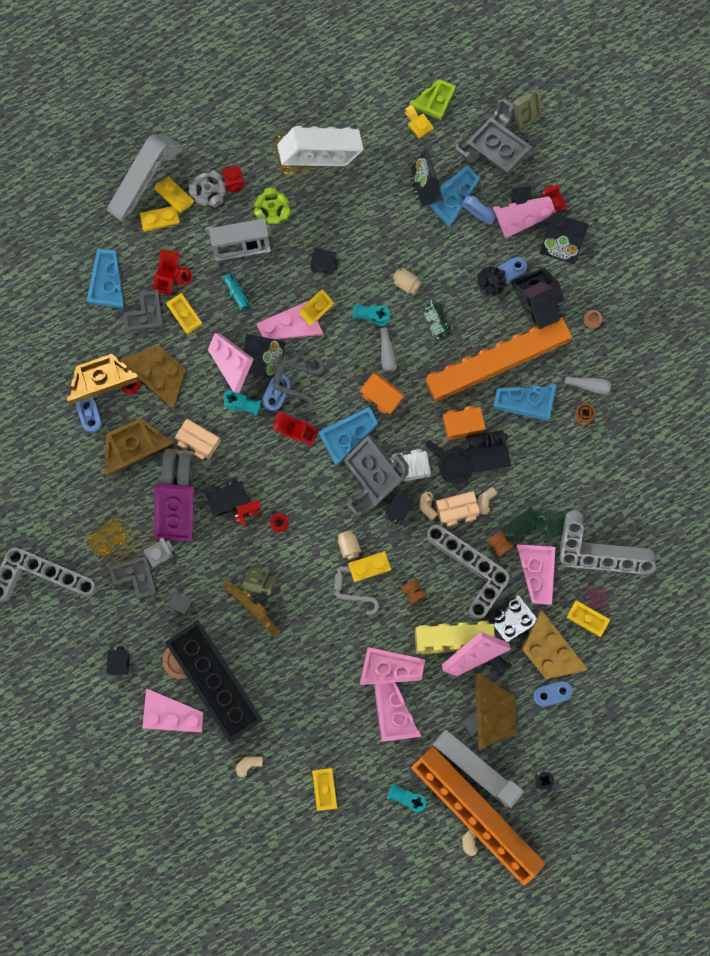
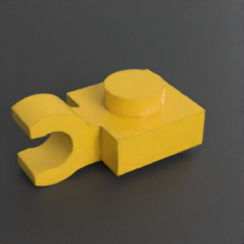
[405,105,434,139]

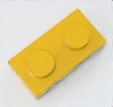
[154,176,194,213]
[140,206,180,232]
[298,289,334,326]
[166,293,203,335]
[348,551,391,583]
[566,600,610,637]
[312,768,337,811]

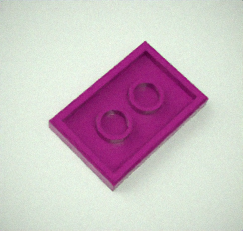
[154,484,194,542]

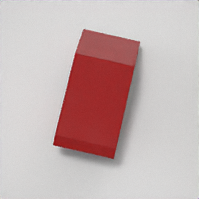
[153,249,180,295]
[272,411,319,447]

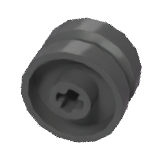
[161,449,195,486]

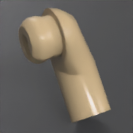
[477,487,497,515]
[419,492,438,521]
[236,757,263,777]
[462,829,478,856]

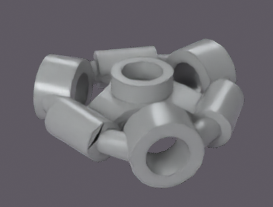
[189,170,226,208]

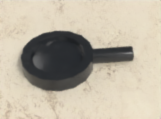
[425,439,474,484]

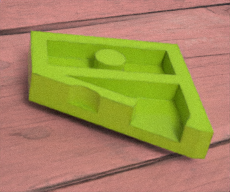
[409,79,456,120]

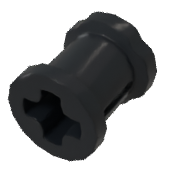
[486,655,512,677]
[534,772,554,790]

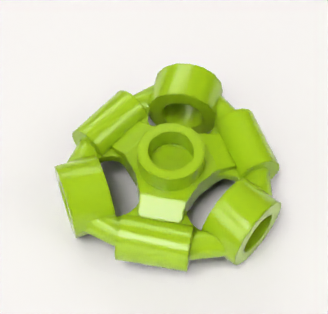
[253,188,291,225]

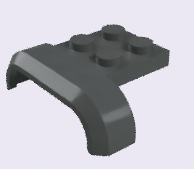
[456,99,532,176]
[343,435,410,515]

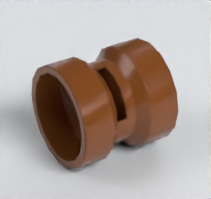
[574,403,595,426]
[487,531,514,558]
[401,579,427,605]

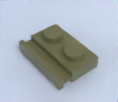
[513,88,542,130]
[242,568,277,595]

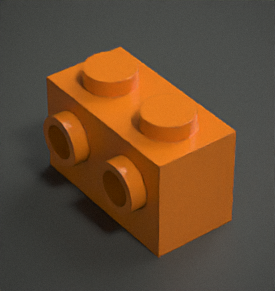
[360,372,405,414]
[442,406,486,441]

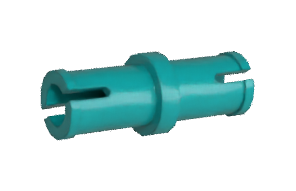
[222,273,251,311]

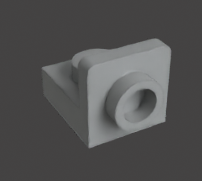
[143,538,174,568]

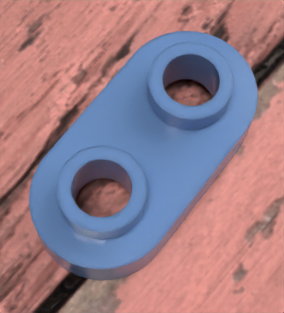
[462,196,496,225]
[492,257,527,284]
[262,375,290,411]
[76,398,102,433]
[533,681,572,707]

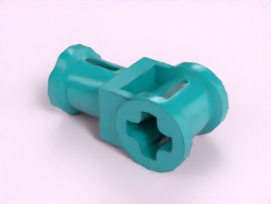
[352,302,390,326]
[223,390,262,417]
[386,782,426,812]

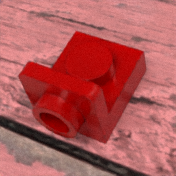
[222,165,245,193]
[541,184,568,214]
[234,500,261,528]

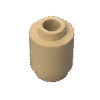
[393,268,422,294]
[337,530,361,561]

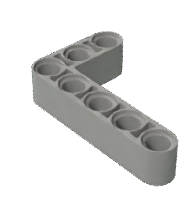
[107,134,183,222]
[560,511,656,574]
[427,525,509,620]
[0,548,97,603]
[432,730,524,808]

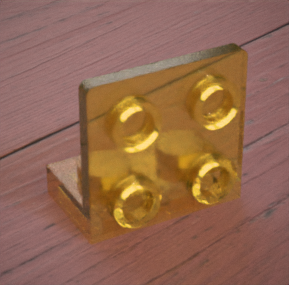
[85,516,130,558]

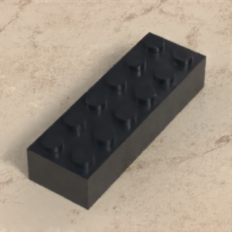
[165,620,263,743]

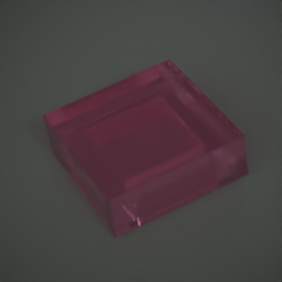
[586,588,608,608]

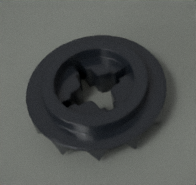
[477,266,506,296]

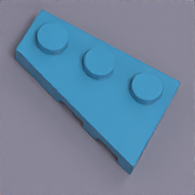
[429,165,480,228]
[87,248,124,309]
[493,384,557,421]
[318,407,378,466]

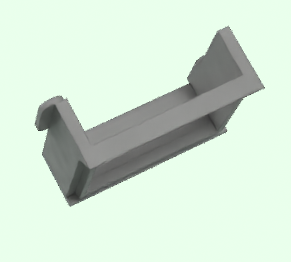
[205,218,271,261]

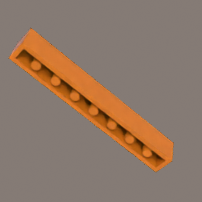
[425,318,572,403]
[411,746,546,886]

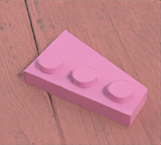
[493,196,556,238]
[257,301,323,340]
[208,333,253,393]
[517,545,556,606]
[442,632,511,676]
[360,647,425,685]
[374,682,421,742]
[143,689,204,733]

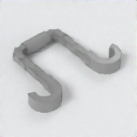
[334,566,379,615]

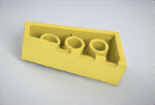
[415,621,495,655]

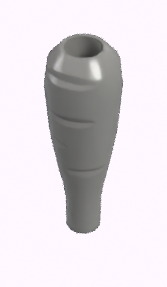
[380,328,397,373]
[565,376,611,394]

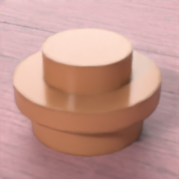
[583,310,602,329]

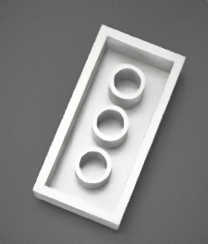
[277,126,363,166]

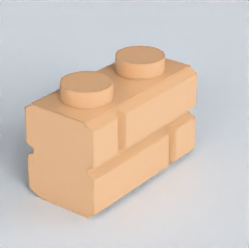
[175,419,221,460]
[436,491,480,527]

